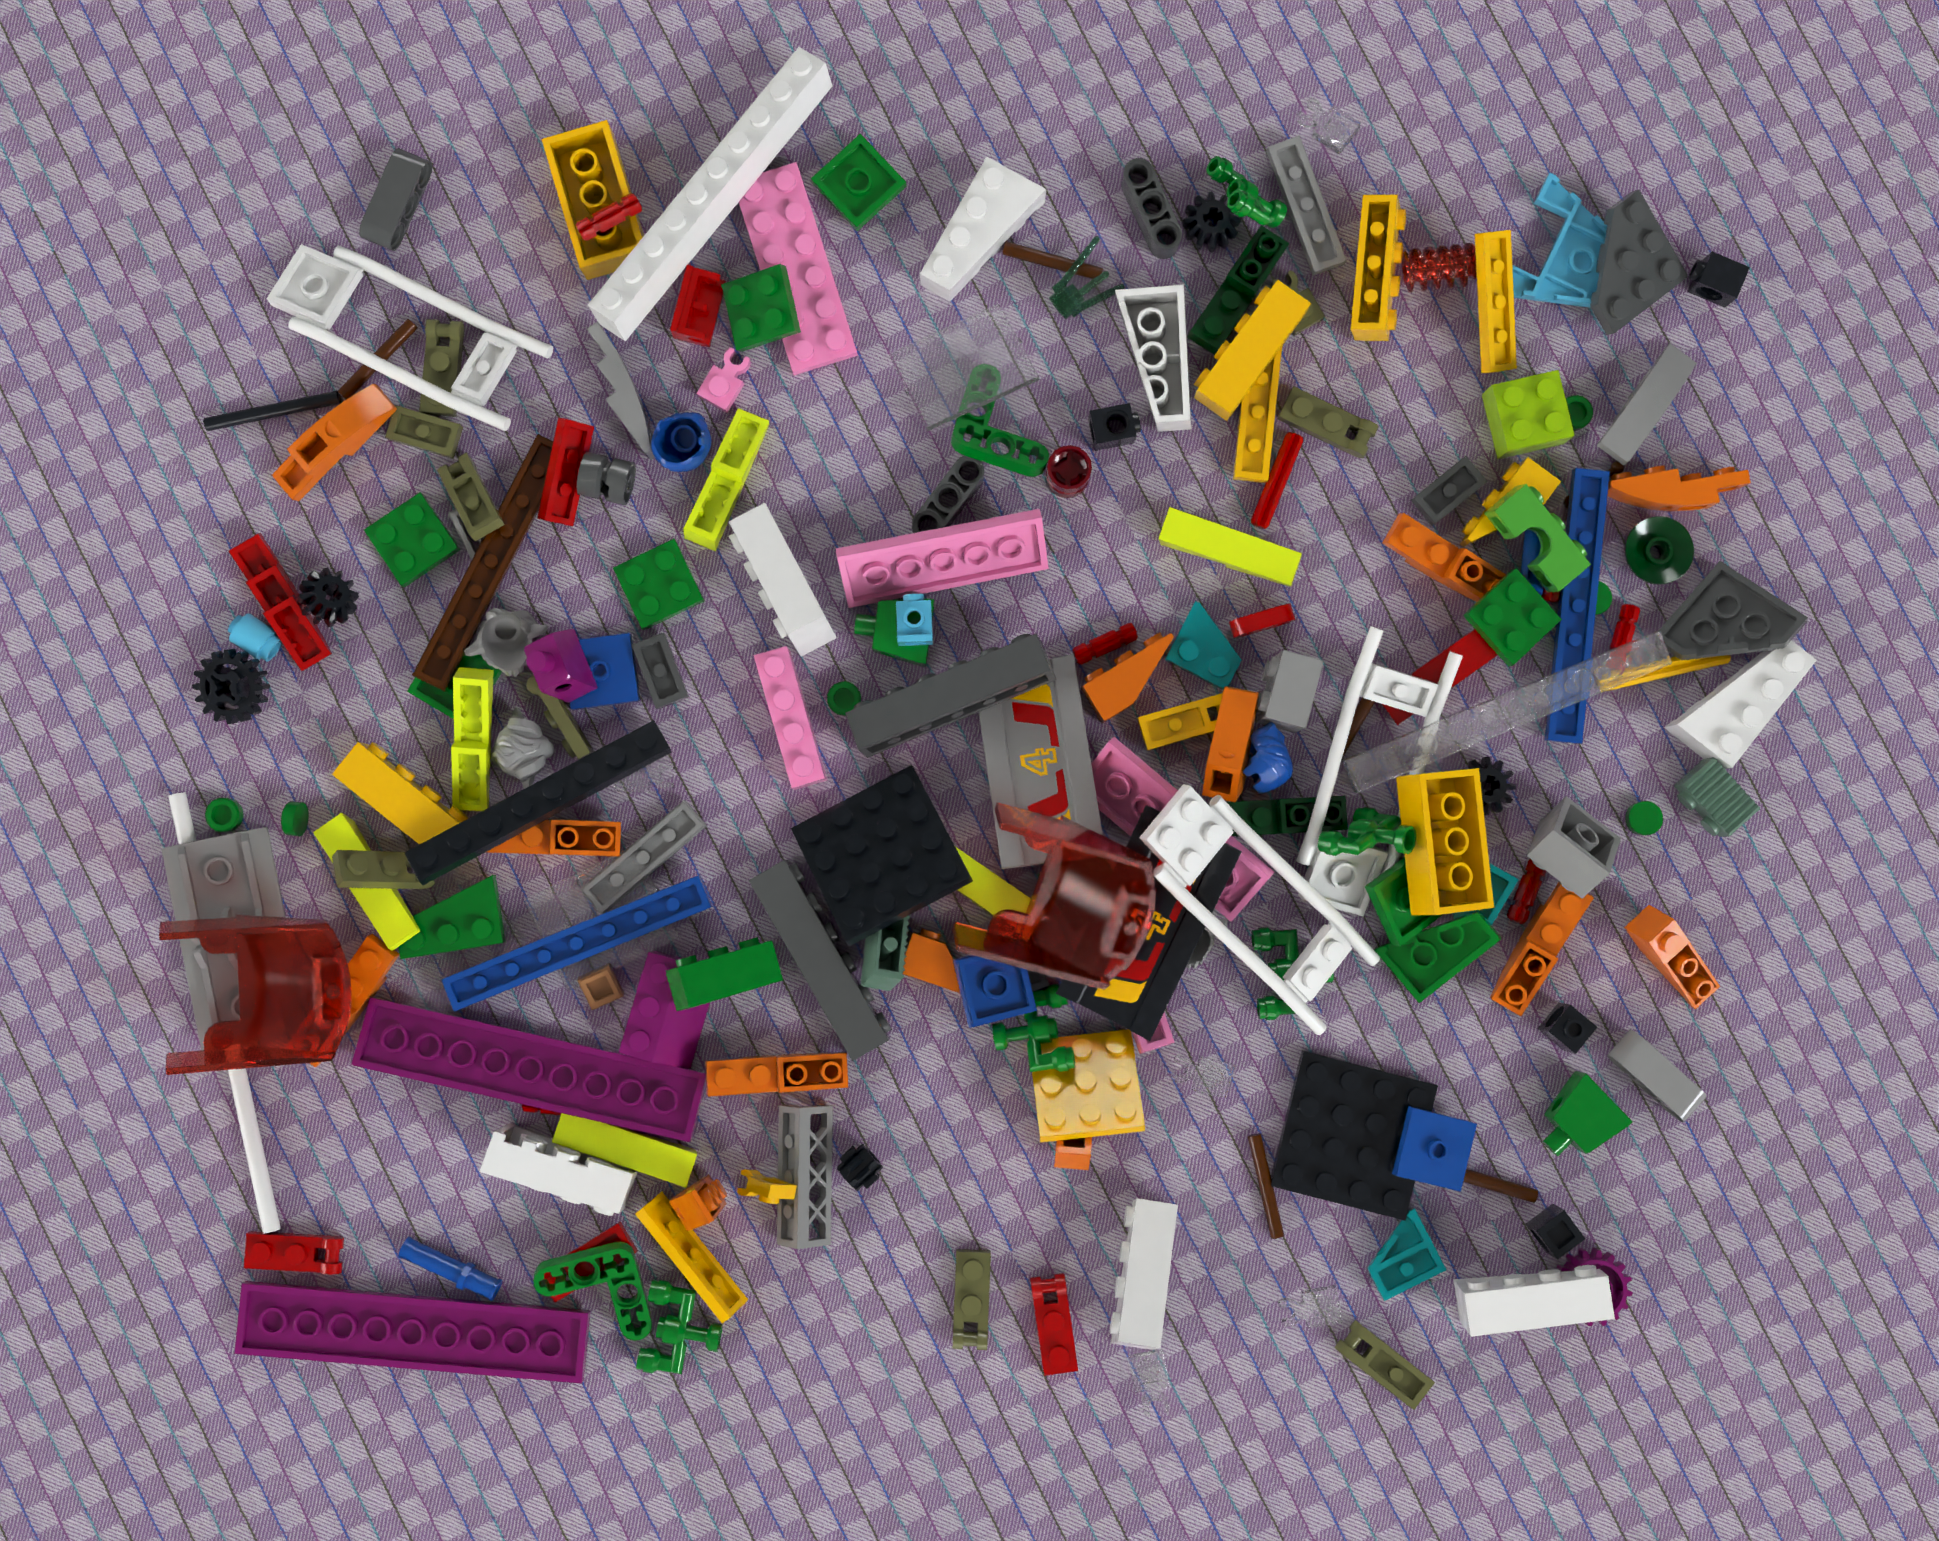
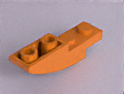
[272,383,397,501]
[1608,465,1751,511]
[1382,513,1506,602]
[485,820,621,856]
[1490,882,1594,1016]
[288,933,400,1067]
[705,1052,848,1097]

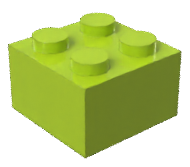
[1482,370,1575,460]

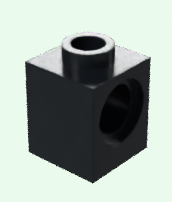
[1688,251,1750,307]
[1088,403,1141,451]
[1537,1002,1597,1054]
[1525,1204,1585,1260]

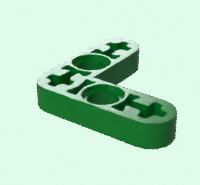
[951,365,1049,477]
[533,1241,652,1341]

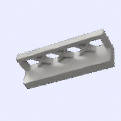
[777,1104,833,1249]

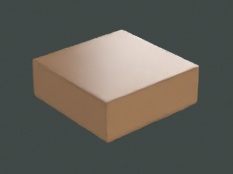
[577,963,624,1010]

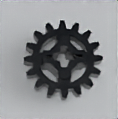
[192,649,270,724]

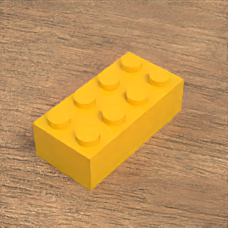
[541,120,644,280]
[1396,768,1494,915]

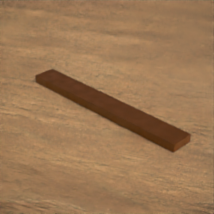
[412,434,553,692]

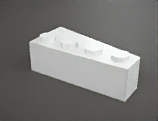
[920,157,1046,302]
[1115,284,1191,432]
[729,503,837,657]
[1664,640,1817,769]
[479,1123,638,1216]
[1110,1198,1178,1350]
[1453,1265,1615,1337]

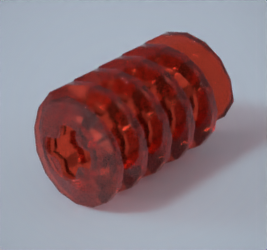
[1402,242,1477,293]

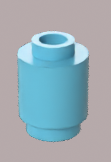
[228,613,282,662]

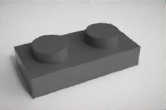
[1411,456,1488,526]
[632,633,689,709]

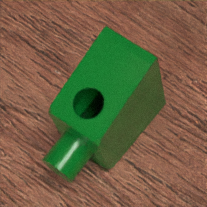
[854,599,935,667]
[1542,1070,1633,1156]

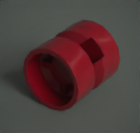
[1046,445,1092,498]

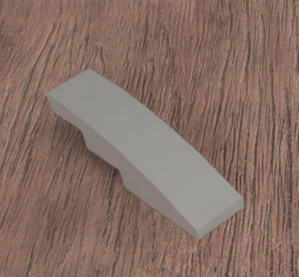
[587,321,655,460]
[1597,343,1697,466]

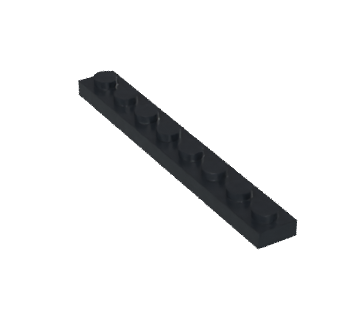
[404,720,672,886]

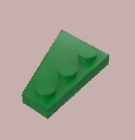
[399,875,506,959]
[1374,910,1502,1003]

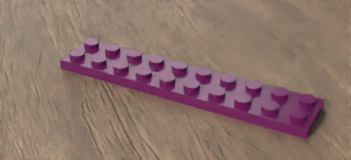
[351,997,706,1143]
[234,1281,591,1384]

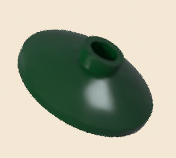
[1624,516,1694,585]

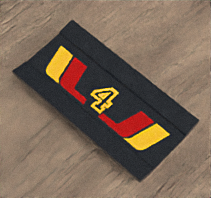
[1056,805,1242,1041]

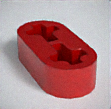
[1229,603,1296,639]

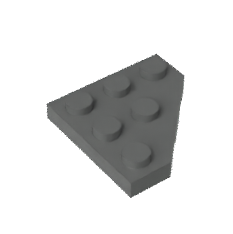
[1590,189,1689,335]
[1653,561,1808,660]

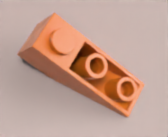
[1081,632,1174,723]
[1202,686,1259,802]
[1624,905,1720,1009]
[669,1174,727,1231]

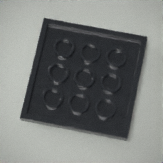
[791,765,973,946]
[1271,1050,1438,1221]

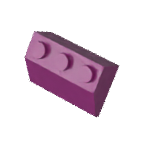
[618,950,710,1069]

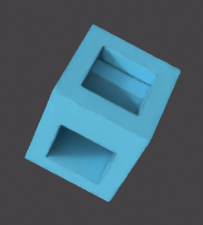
[896,594,933,646]

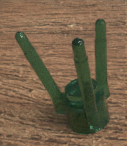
[1049,236,1125,320]

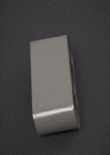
[1607,1029,1707,1123]

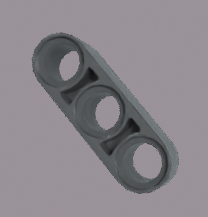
[359,148,432,251]
[1121,158,1182,259]
[912,456,984,533]

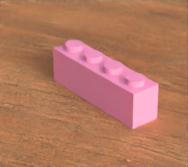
[753,646,828,790]

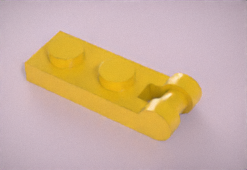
[1137,693,1223,751]

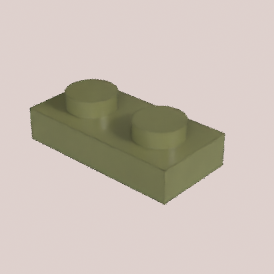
[385,405,463,459]

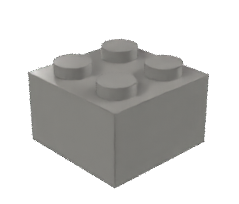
[1256,650,1324,733]
[1527,796,1621,899]

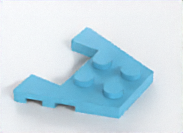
[1512,173,1608,308]

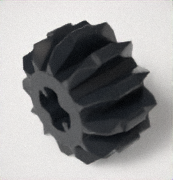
[1182,191,1241,253]
[297,567,359,628]
[1460,757,1517,815]

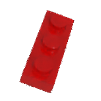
[537,418,594,527]

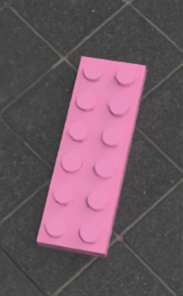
[739,162,858,375]
[836,509,1049,608]
[1092,737,1274,922]

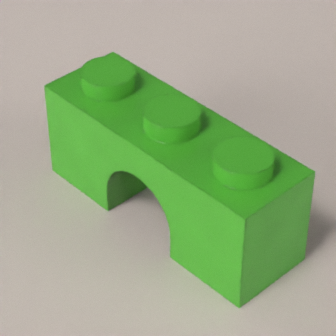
[1484,484,1591,592]

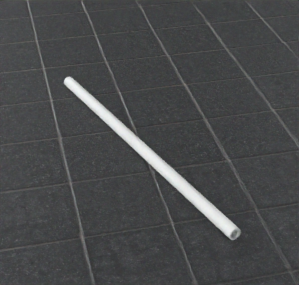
[168,792,281,1234]

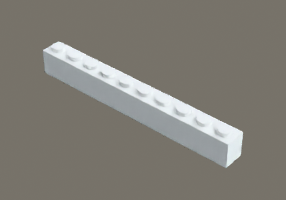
[588,47,833,341]

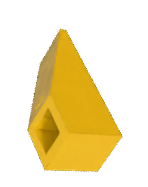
[1460,457,1561,547]

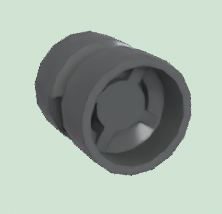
[577,452,636,505]

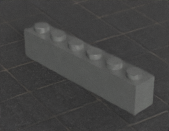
[845,633,1057,758]
[748,860,892,1061]

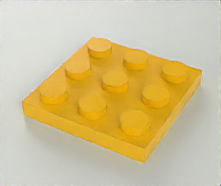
[1028,1029,1145,1143]

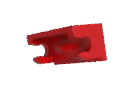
[670,265,726,348]

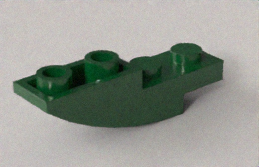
[1187,225,1289,355]
[1207,795,1348,837]

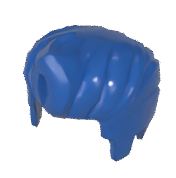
[651,412,712,472]
[1243,722,1293,794]

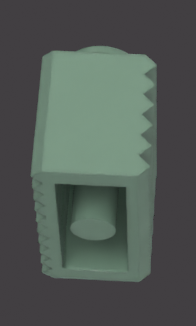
[1674,757,1760,837]
[861,915,910,991]

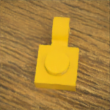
[737,1169,797,1204]

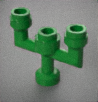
[1206,156,1287,228]
[1318,807,1416,856]
[1251,927,1334,1020]
[992,983,1076,1072]
[636,1280,723,1374]

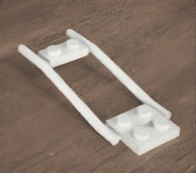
[266,244,553,431]
[1296,626,1463,916]
[1139,784,1380,1035]

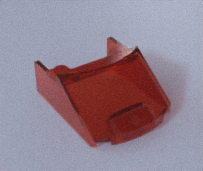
[952,802,1156,990]
[159,914,351,1075]

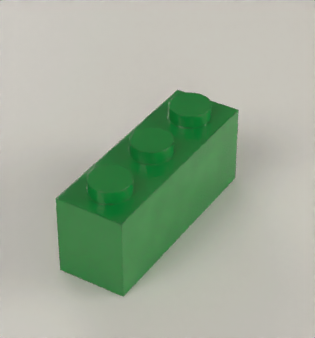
[665,937,783,1011]

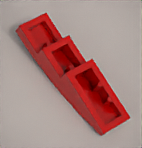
[228,533,332,671]
[1382,629,1497,725]

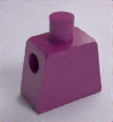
[524,629,598,703]

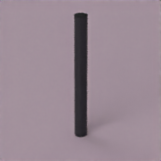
[203,390,341,431]

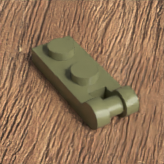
[419,319,464,417]
[1277,386,1379,458]
[437,452,505,541]
[527,675,595,760]
[332,850,435,889]
[952,1249,991,1350]
[1334,1319,1435,1410]

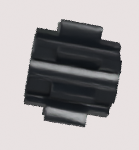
[837,1144,883,1191]

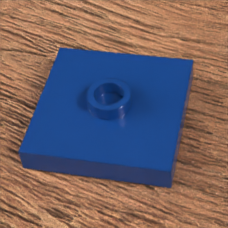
[569,633,640,710]
[953,943,1037,1028]
[1392,1106,1477,1192]

